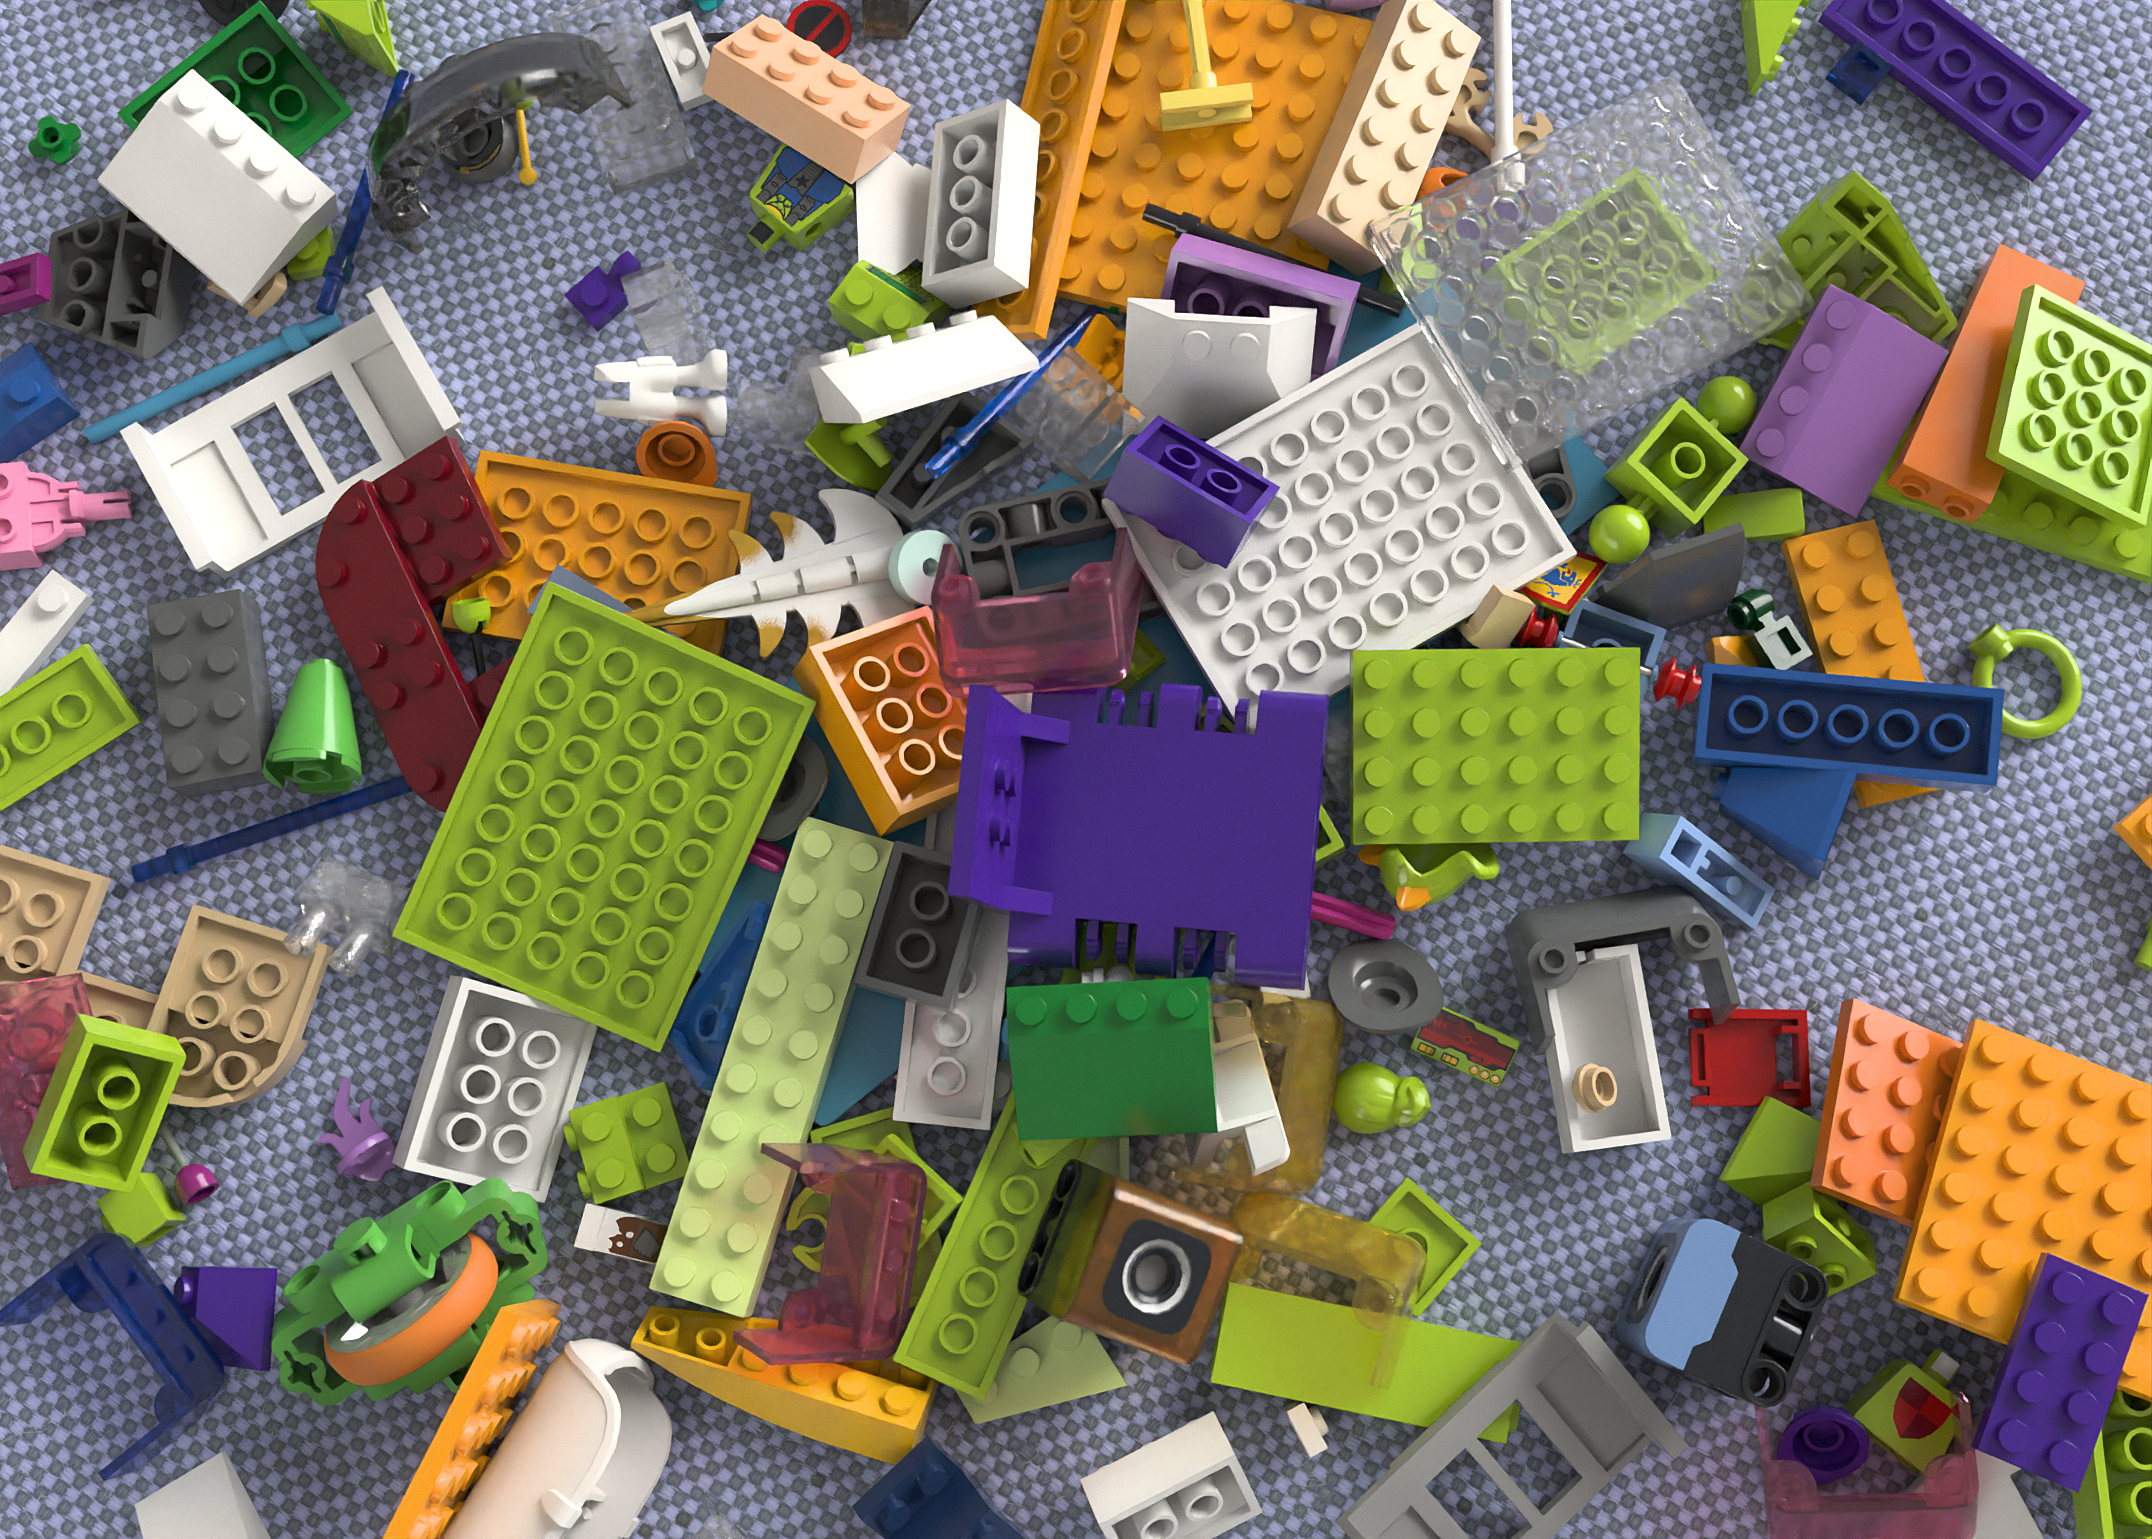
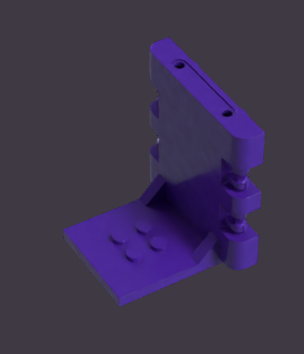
[948,674,1330,991]

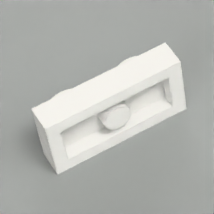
[649,11,714,111]

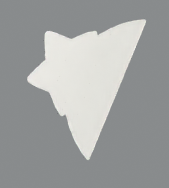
[856,152,931,275]

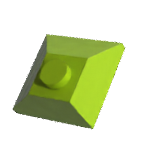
[1718,1096,1841,1210]

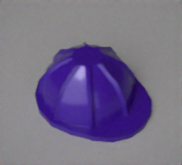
[1776,1402,1870,1486]

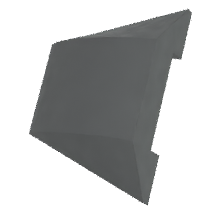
[37,206,196,361]
[1583,522,1750,631]

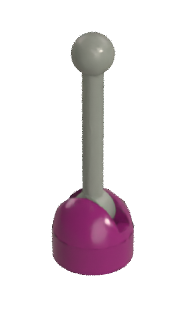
[158,1118,220,1206]

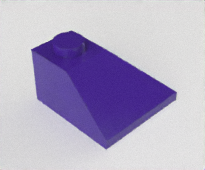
[173,1266,278,1371]

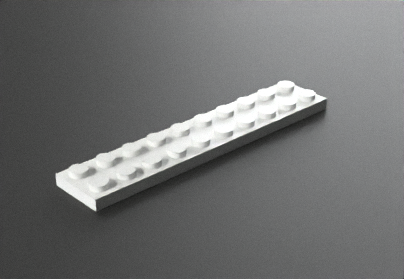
[893,647,1041,1131]

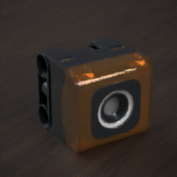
[1017,1159,1243,1367]

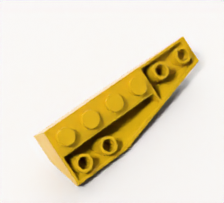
[631,1306,939,1465]

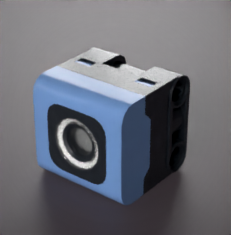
[1616,1218,1829,1408]

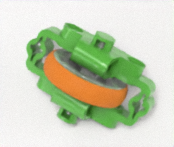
[272,1178,548,1406]

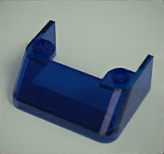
[0,1232,225,1481]

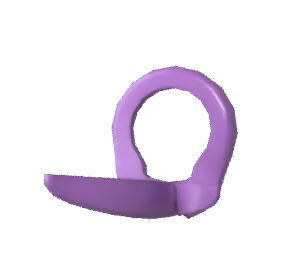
[316,1076,397,1181]

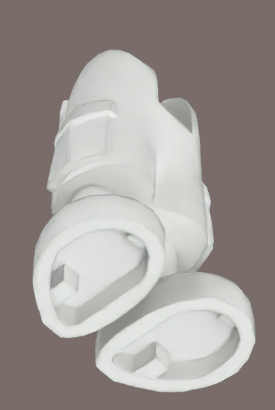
[594,349,727,437]

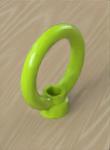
[1967,623,2082,739]

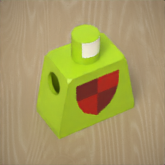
[1842,1348,1966,1479]

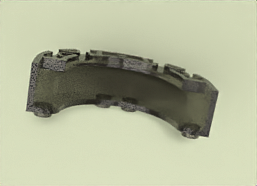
[365,32,635,255]

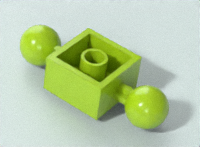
[1588,376,1757,565]

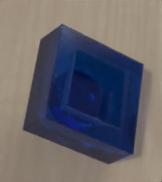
[1825,39,1893,106]

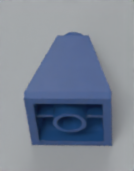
[1711,767,1857,881]

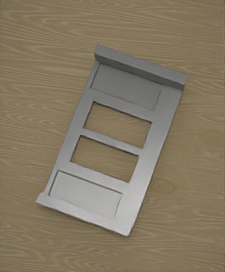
[1336,1311,1689,1539]

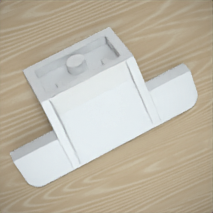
[1183,999,1290,1177]

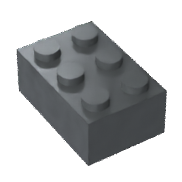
[853,840,984,1014]

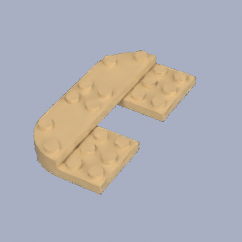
[0,845,334,1109]

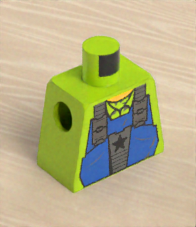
[746,143,857,253]

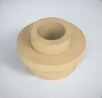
[1572,1063,1617,1114]

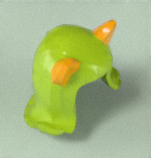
[1358,843,1500,912]

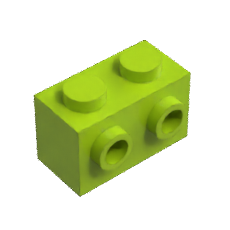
[1762,1181,1877,1297]

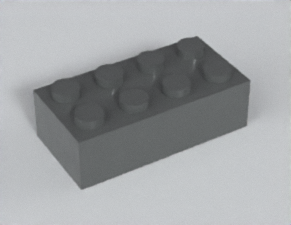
[146,589,275,798]

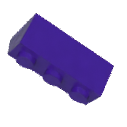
[1102,415,1280,569]

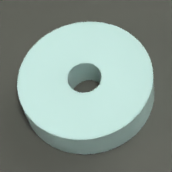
[888,530,963,606]

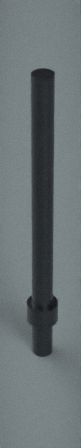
[1142,202,1405,318]

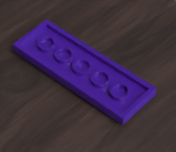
[1818,0,2093,182]

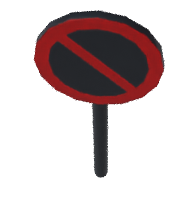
[702,0,852,59]

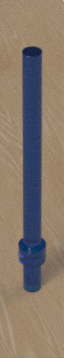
[316,69,415,315]
[924,305,1104,479]
[131,775,412,883]

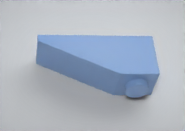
[1623,812,1776,930]

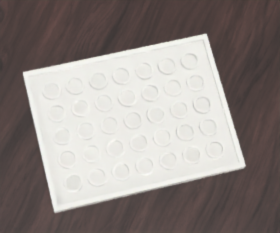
[1102,317,1577,735]

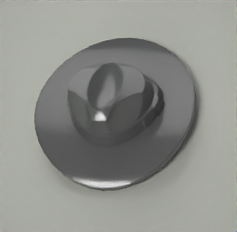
[758,734,829,841]
[1328,938,1444,1036]

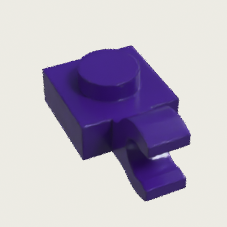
[564,251,646,333]

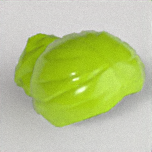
[1332,1061,1431,1134]

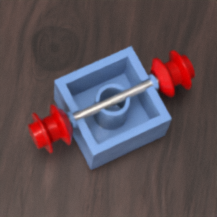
[1514,599,1702,710]

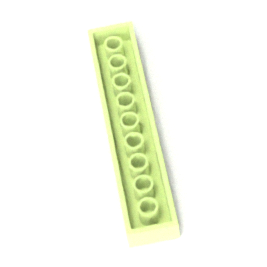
[649,817,895,1318]

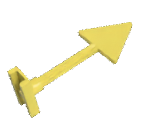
[1160,0,1254,131]

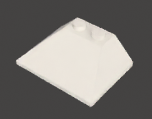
[1120,298,1317,439]

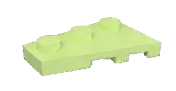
[954,1314,1127,1424]

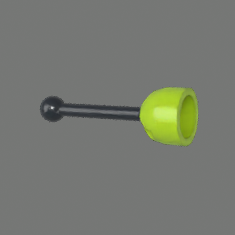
[451,598,491,677]

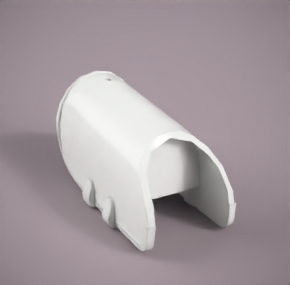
[442,1338,672,1539]

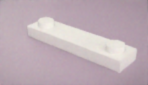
[0,569,95,697]

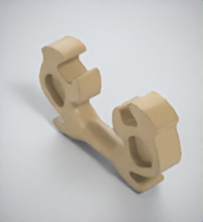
[1443,67,1553,165]

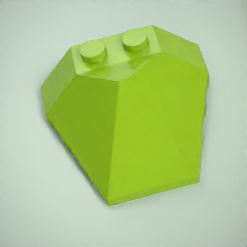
[1719,170,1958,351]

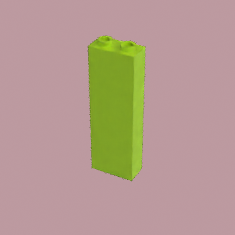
[1208,1281,1522,1444]

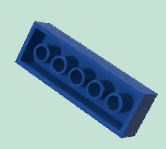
[1690,663,2005,793]

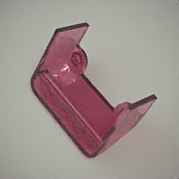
[931,527,1144,698]
[732,1143,927,1365]
[1753,1389,1979,1539]

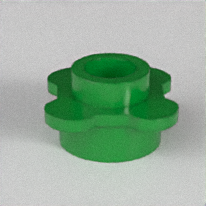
[28,116,81,165]

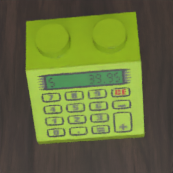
[304,0,400,78]
[828,260,952,343]

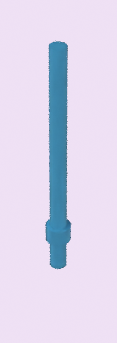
[84,311,343,445]

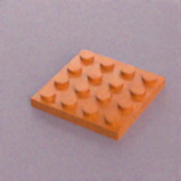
[1810,998,1963,1228]

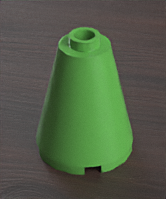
[262,659,362,794]

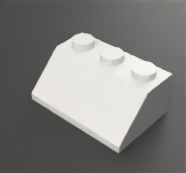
[1080,1411,1262,1539]

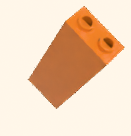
[1885,244,2086,524]

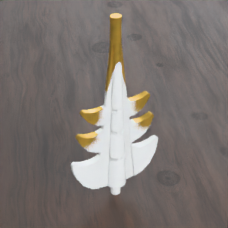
[623,488,928,660]

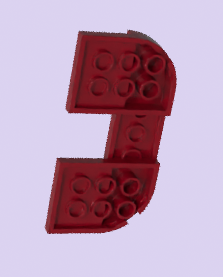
[315,435,516,813]

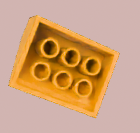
[792,605,971,837]

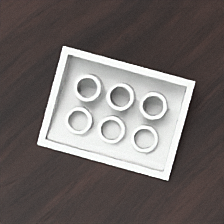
[97,69,338,307]
[808,309,1040,423]
[392,975,598,1203]

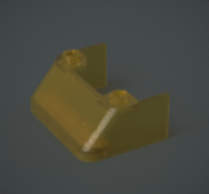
[1173,982,1344,1194]
[1190,1188,1427,1390]

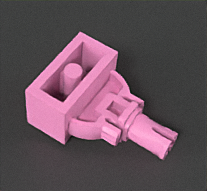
[0,462,133,571]

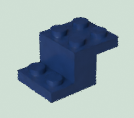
[852,1435,1029,1539]

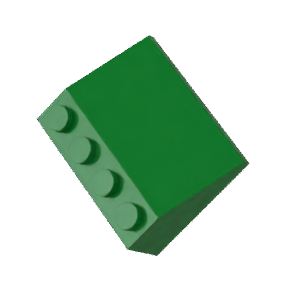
[117,0,354,158]
[1006,977,1218,1141]

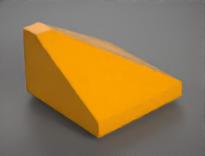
[1704,635,1759,667]

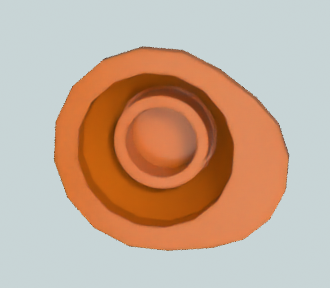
[636,420,718,487]

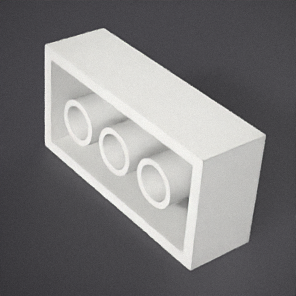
[921,99,1040,309]

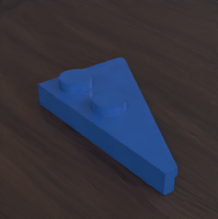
[668,899,772,1091]

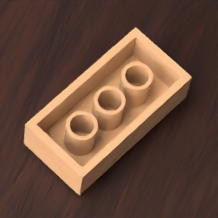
[702,14,911,184]

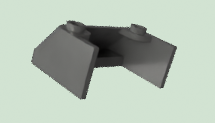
[1506,885,1741,1056]

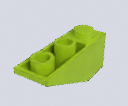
[1740,0,1810,96]

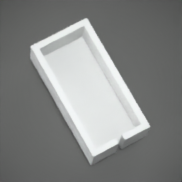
[1545,944,1672,1154]

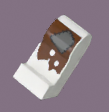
[574,1203,669,1265]

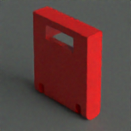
[1688,1008,1811,1108]

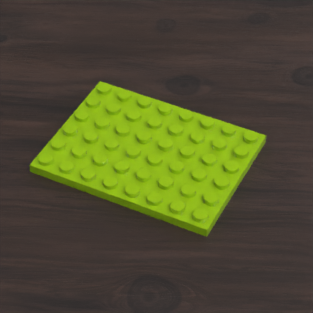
[392,581,818,1053]

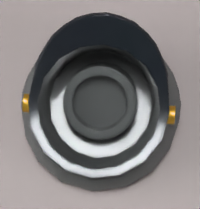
[435,102,519,183]

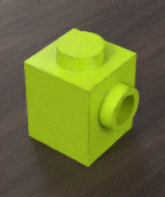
[96,1172,186,1250]

